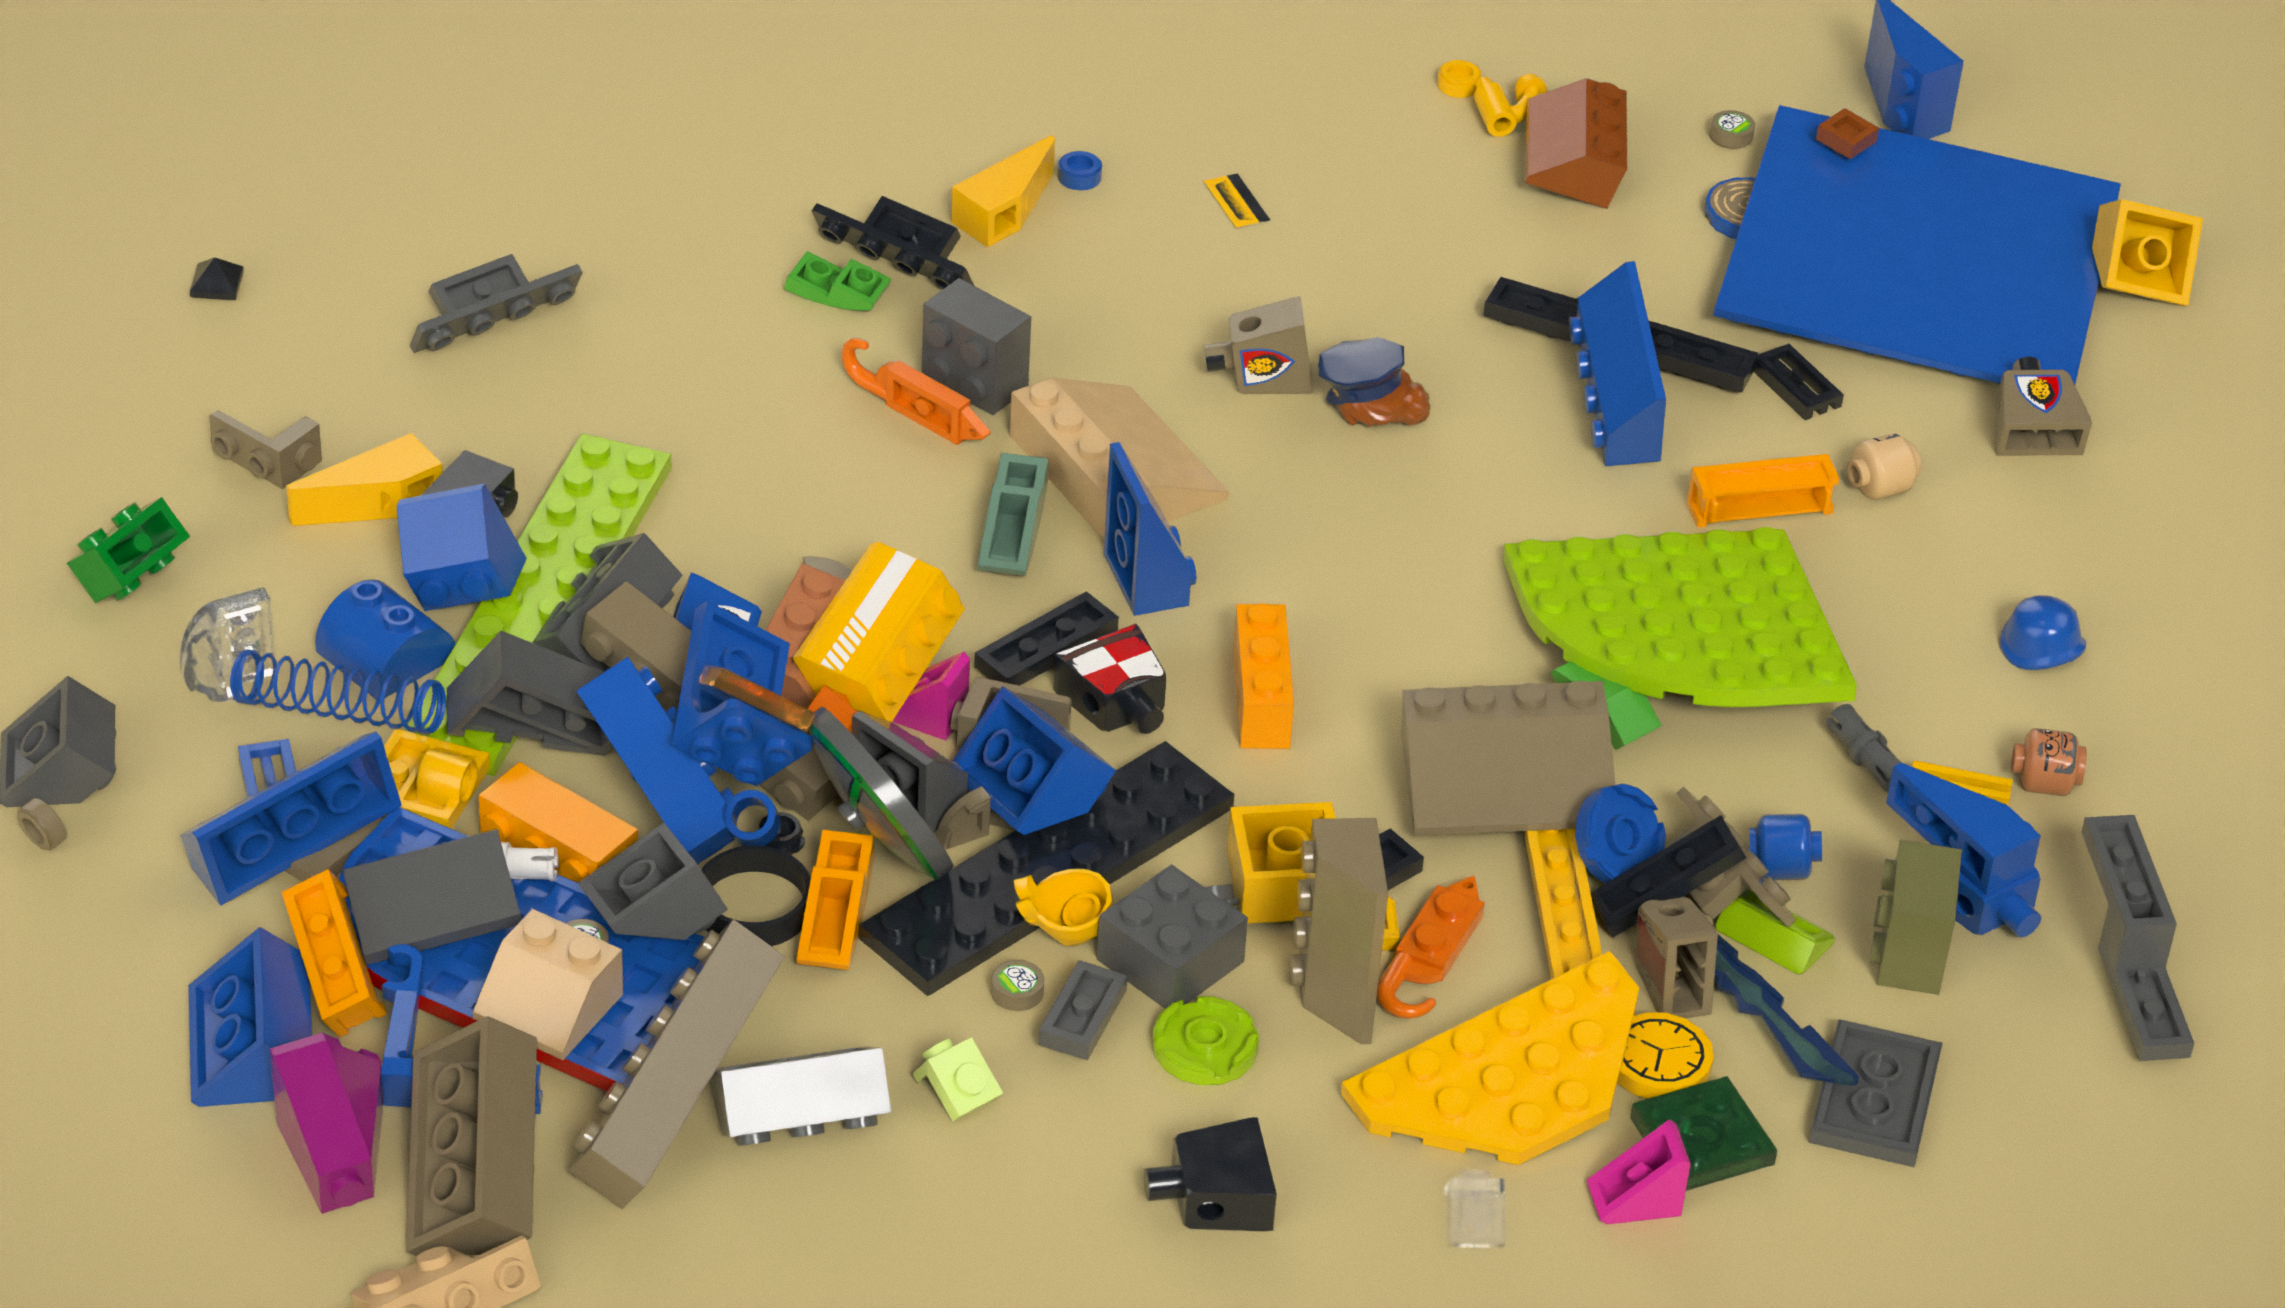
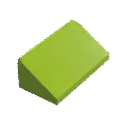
[1716,890,1835,974]

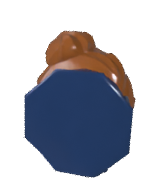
[1318,337,1431,427]

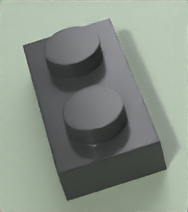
[1038,960,1128,1060]

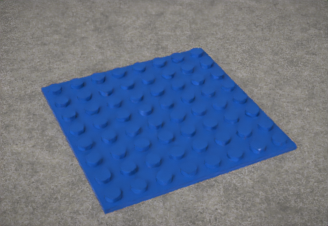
[1713,105,2121,385]

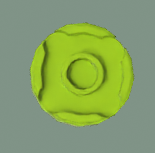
[1152,996,1259,1085]

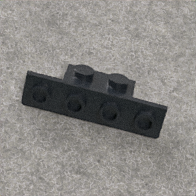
[811,196,974,289]

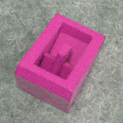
[892,651,970,741]
[1587,1119,1691,1224]

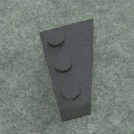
[533,533,683,672]
[447,631,613,756]

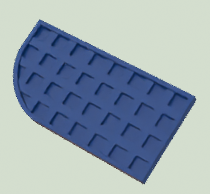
[339,807,704,1092]

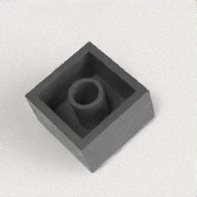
[922,278,1032,415]
[1097,864,1248,1009]

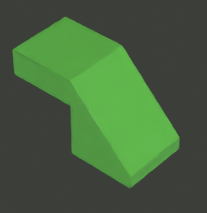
[1550,661,1662,750]

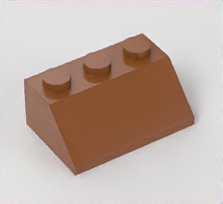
[1525,78,1627,209]

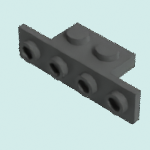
[410,254,583,353]

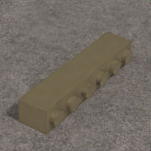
[581,581,839,821]
[569,919,785,1209]

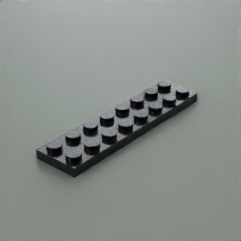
[859,741,1235,996]

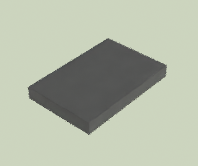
[343,829,522,965]
[1809,1019,1943,1168]

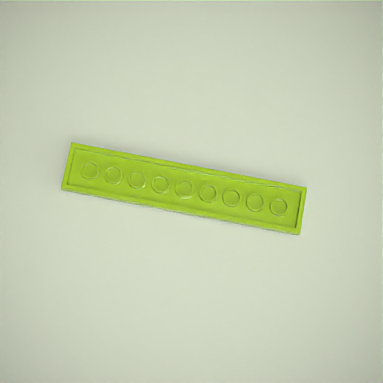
[405,433,672,777]

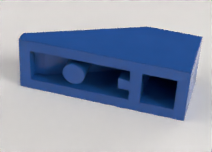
[1886,763,2041,895]

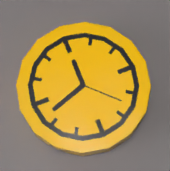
[1617,1012,1714,1101]

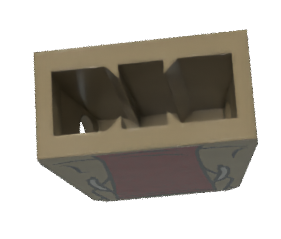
[1635,897,1718,1018]

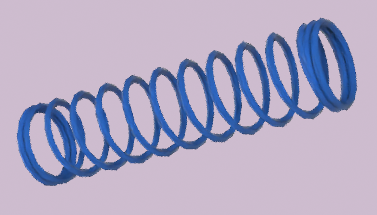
[230,649,446,735]

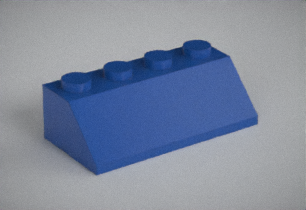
[1569,261,1666,466]
[180,731,402,906]

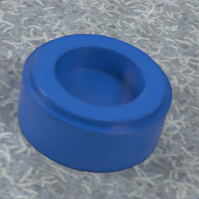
[1058,151,1102,190]

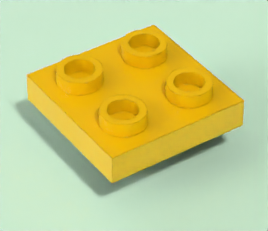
[384,729,490,829]

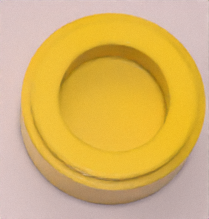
[1437,60,1481,98]

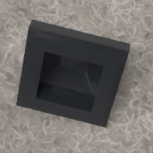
[190,257,244,300]

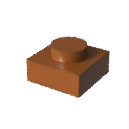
[1816,108,1879,159]

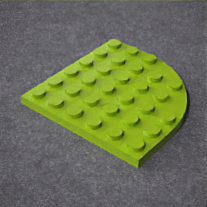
[1503,527,1857,707]

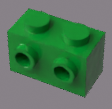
[67,497,190,603]

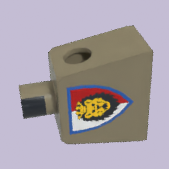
[1204,296,1313,394]
[1995,356,2092,456]

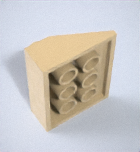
[1010,378,1229,540]

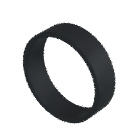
[702,846,811,947]

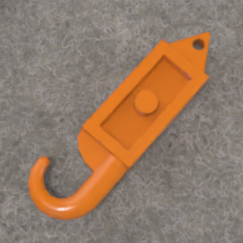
[841,338,991,445]
[1377,876,1485,1019]

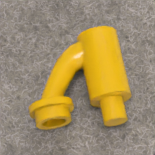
[1474,74,1547,137]

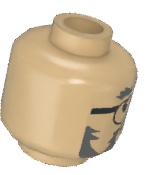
[1847,433,1921,500]

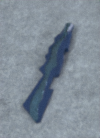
[1714,934,1859,1086]

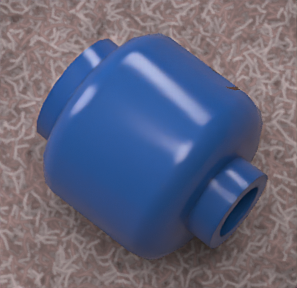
[1749,813,1822,880]

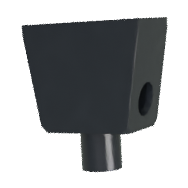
[1144,1117,1277,1232]

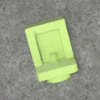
[912,1037,1003,1122]

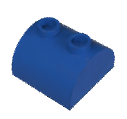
[315,579,455,699]

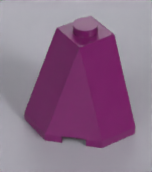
[270,1033,384,1214]

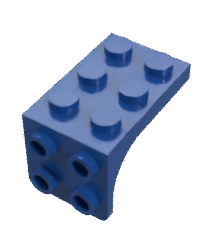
[672,601,813,786]

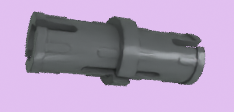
[1826,704,1902,792]

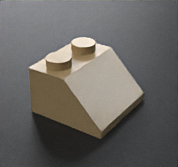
[473,909,623,1060]

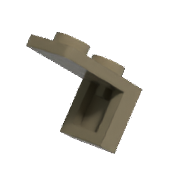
[209,410,322,489]
[951,676,1072,752]

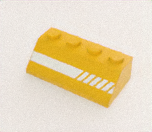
[793,541,965,722]

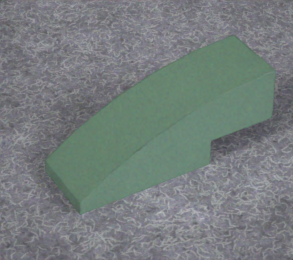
[978,452,1049,576]

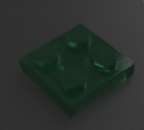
[1630,1076,1778,1191]

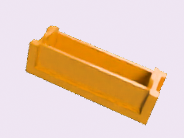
[1687,454,1839,528]
[282,869,387,1037]

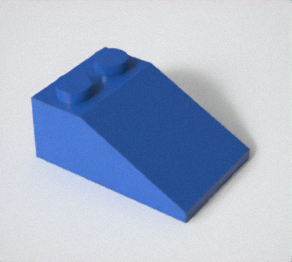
[1864,0,1964,139]
[1104,442,1197,616]

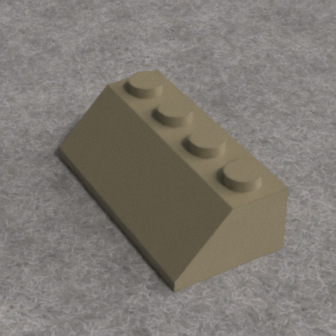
[1290,818,1388,1044]
[406,1016,537,1255]

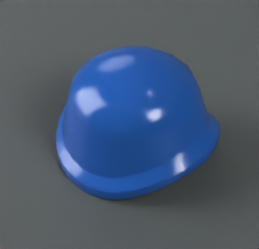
[2000,595,2087,670]

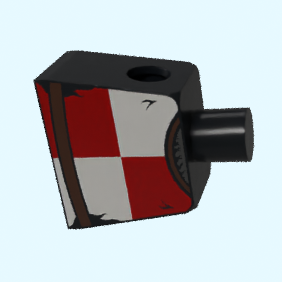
[1053,624,1166,734]

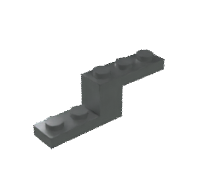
[2081,815,2194,1061]

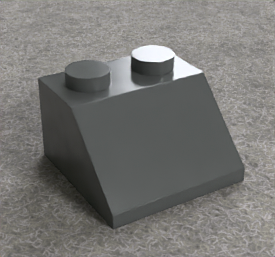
[0,676,116,807]
[852,711,968,833]
[578,823,728,940]

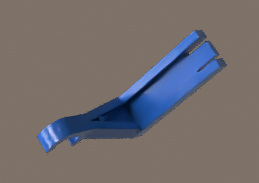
[381,944,543,1114]

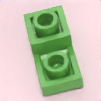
[784,251,891,311]

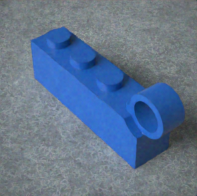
[577,657,780,864]

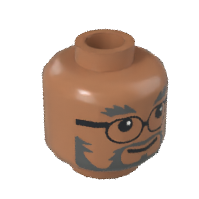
[2011,728,2087,796]

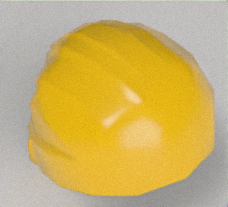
[1013,869,1114,947]

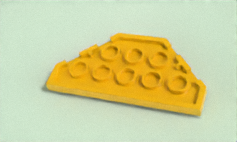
[1341,951,1639,1165]

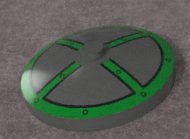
[805,706,954,880]

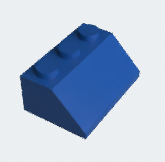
[953,686,1116,835]
[188,927,312,1107]

